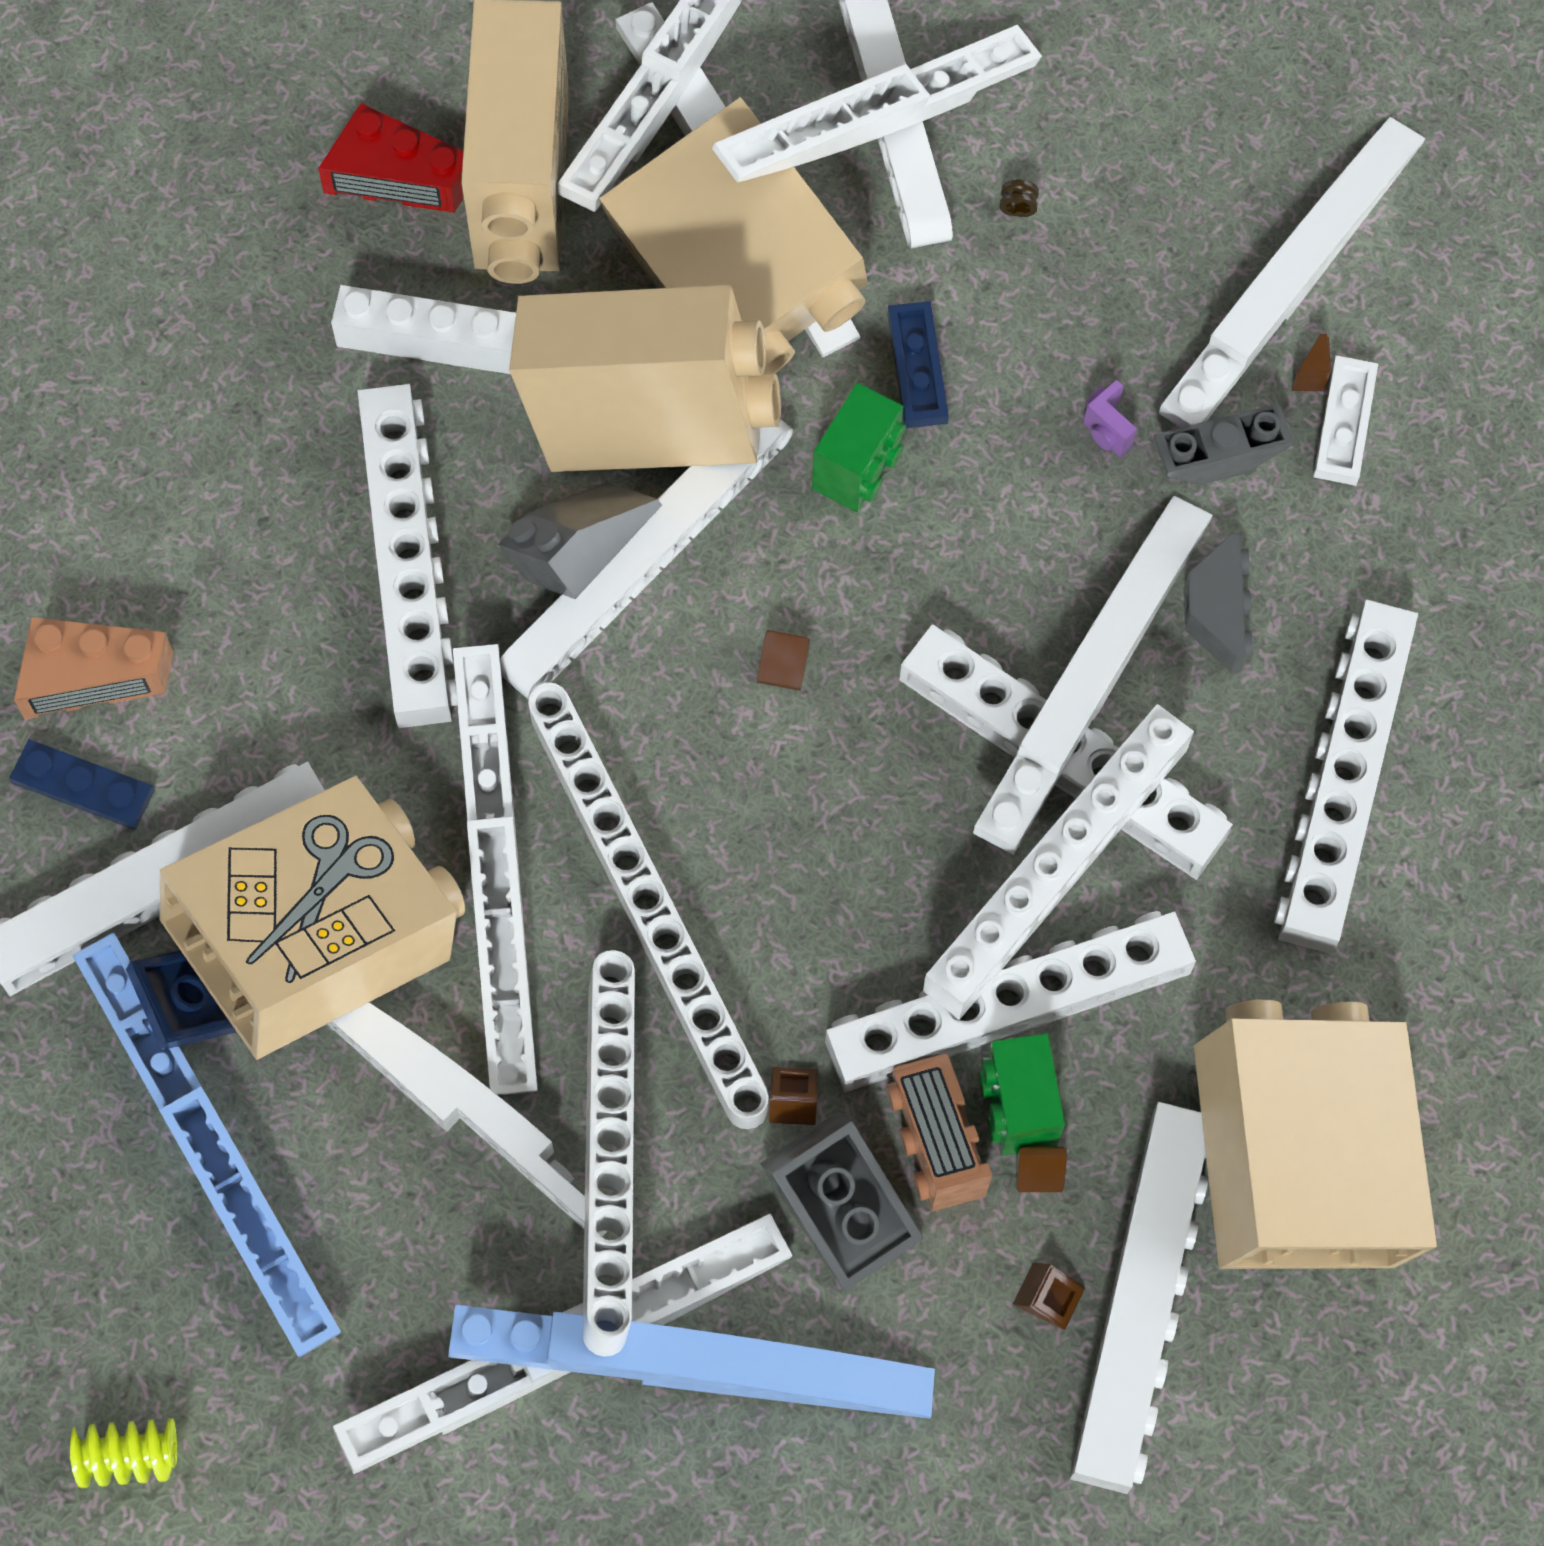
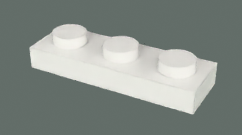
[1313,355,1378,486]

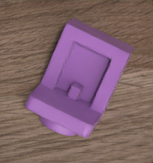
[1083,380,1137,458]

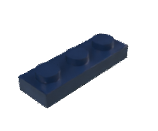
[887,301,949,428]
[9,739,155,830]

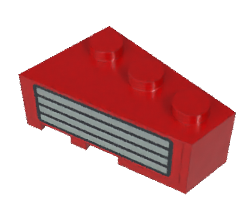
[318,103,464,213]

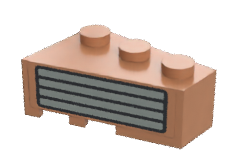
[14,617,173,720]
[886,1053,992,1212]

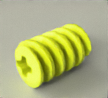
[70,1418,177,1488]

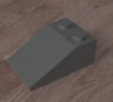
[498,482,662,599]
[760,1112,924,1291]

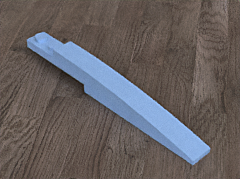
[72,932,341,1358]
[448,1305,935,1419]

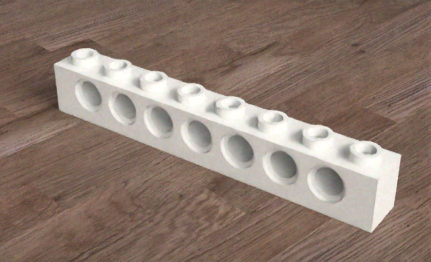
[358,384,458,728]
[1274,599,1418,954]
[899,624,1233,880]
[923,704,1194,1020]
[825,911,1196,1093]

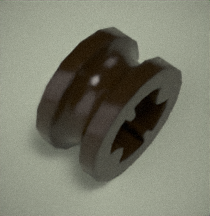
[1000,180,1039,217]

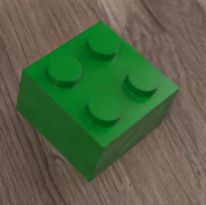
[812,383,906,513]
[978,1033,1065,1156]

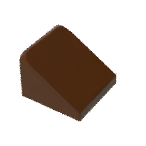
[1292,334,1331,391]
[757,630,810,691]
[769,1067,818,1125]
[1016,1147,1067,1192]
[1013,1263,1085,1330]

